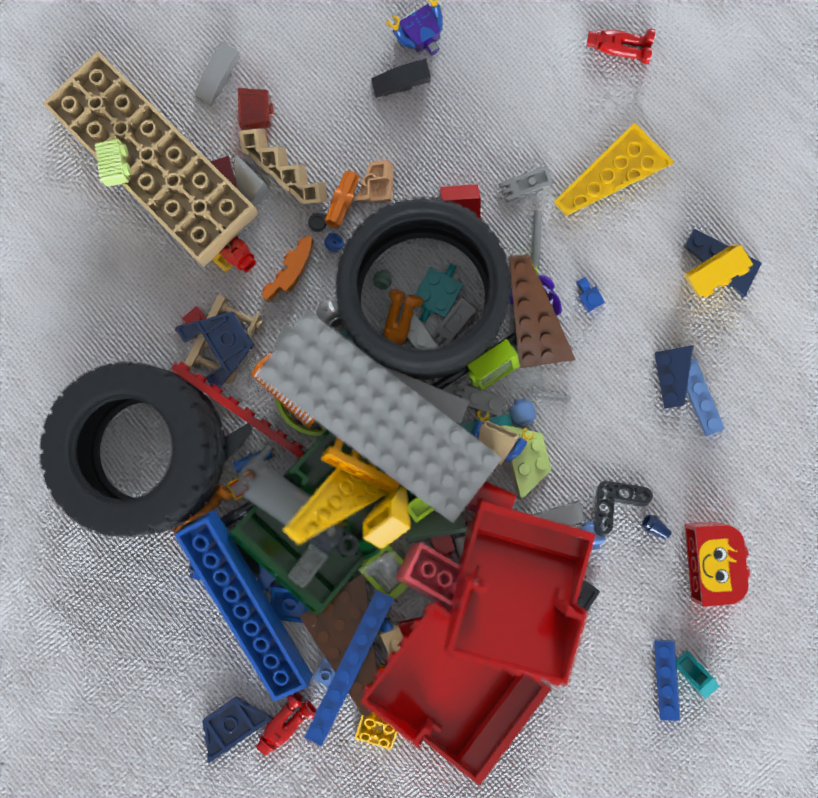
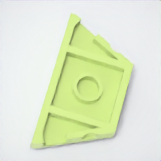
[501,425,551,498]

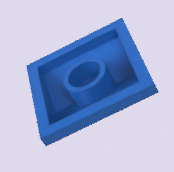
[270,585,309,623]

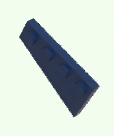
[684,229,762,297]

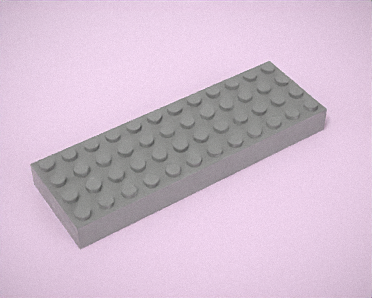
[256,309,502,523]

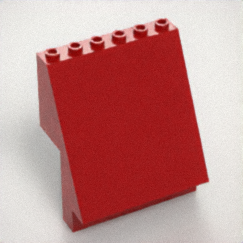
[444,499,596,687]
[360,601,552,786]

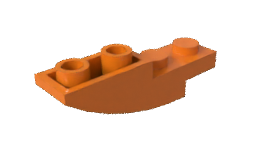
[261,235,314,302]

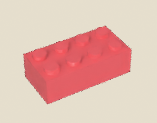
[395,542,460,611]

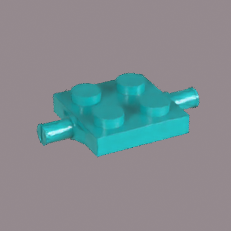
[415,263,464,323]

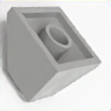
[234,155,270,206]

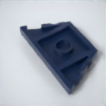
[202,696,272,763]

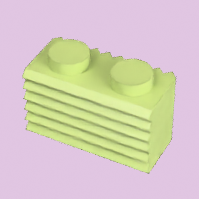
[95,139,131,187]

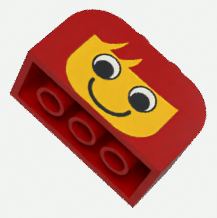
[684,522,750,607]

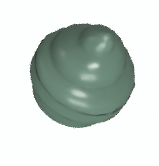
[373,269,392,290]

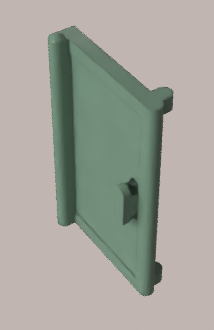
[407,510,467,542]

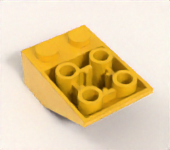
[363,484,410,549]
[354,713,397,750]

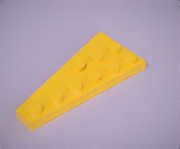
[553,122,675,216]
[284,450,389,544]

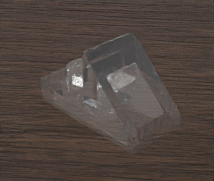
[360,548,397,581]

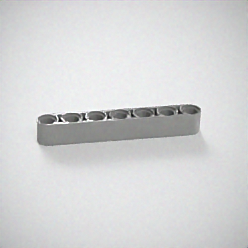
[453,501,586,558]

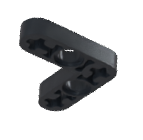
[594,481,653,537]

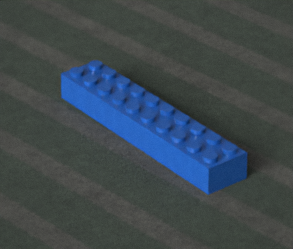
[174,510,313,701]

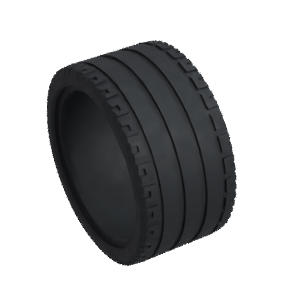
[335,197,511,380]

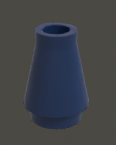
[641,514,671,540]

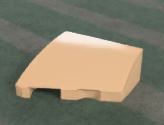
[354,160,394,203]

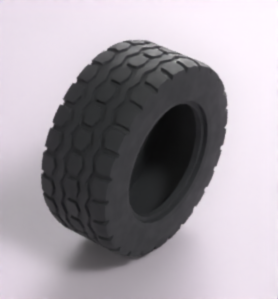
[39,362,226,538]

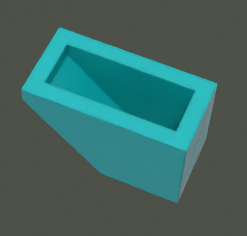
[676,651,720,699]

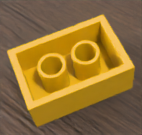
[683,244,753,298]

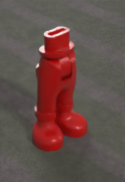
[586,29,656,65]
[219,235,256,272]
[255,692,317,756]

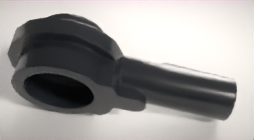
[308,213,327,232]

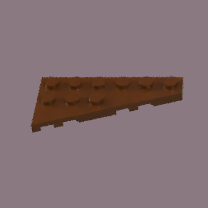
[508,254,576,368]

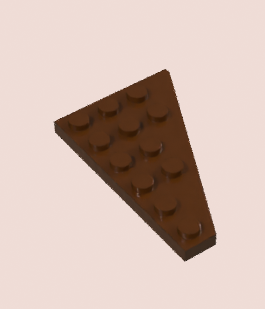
[300,574,377,718]

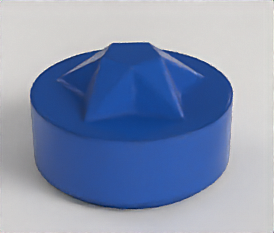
[324,233,344,252]

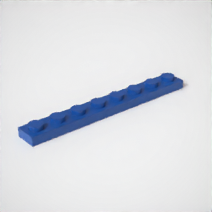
[304,590,394,747]

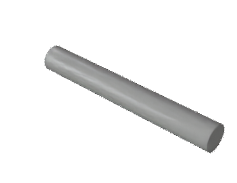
[532,210,542,268]

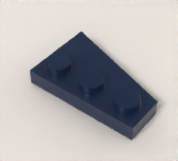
[654,345,694,409]

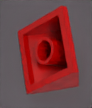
[440,184,481,218]

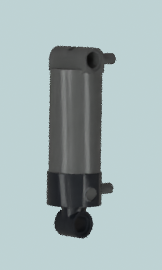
[238,444,359,555]

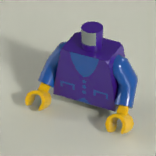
[386,0,443,55]

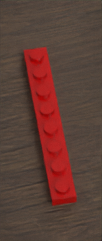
[170,361,304,458]

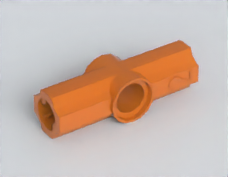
[324,171,360,228]

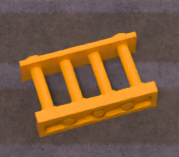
[320,437,399,493]

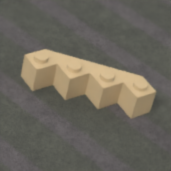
[239,129,328,204]

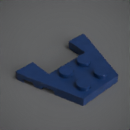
[175,312,255,388]

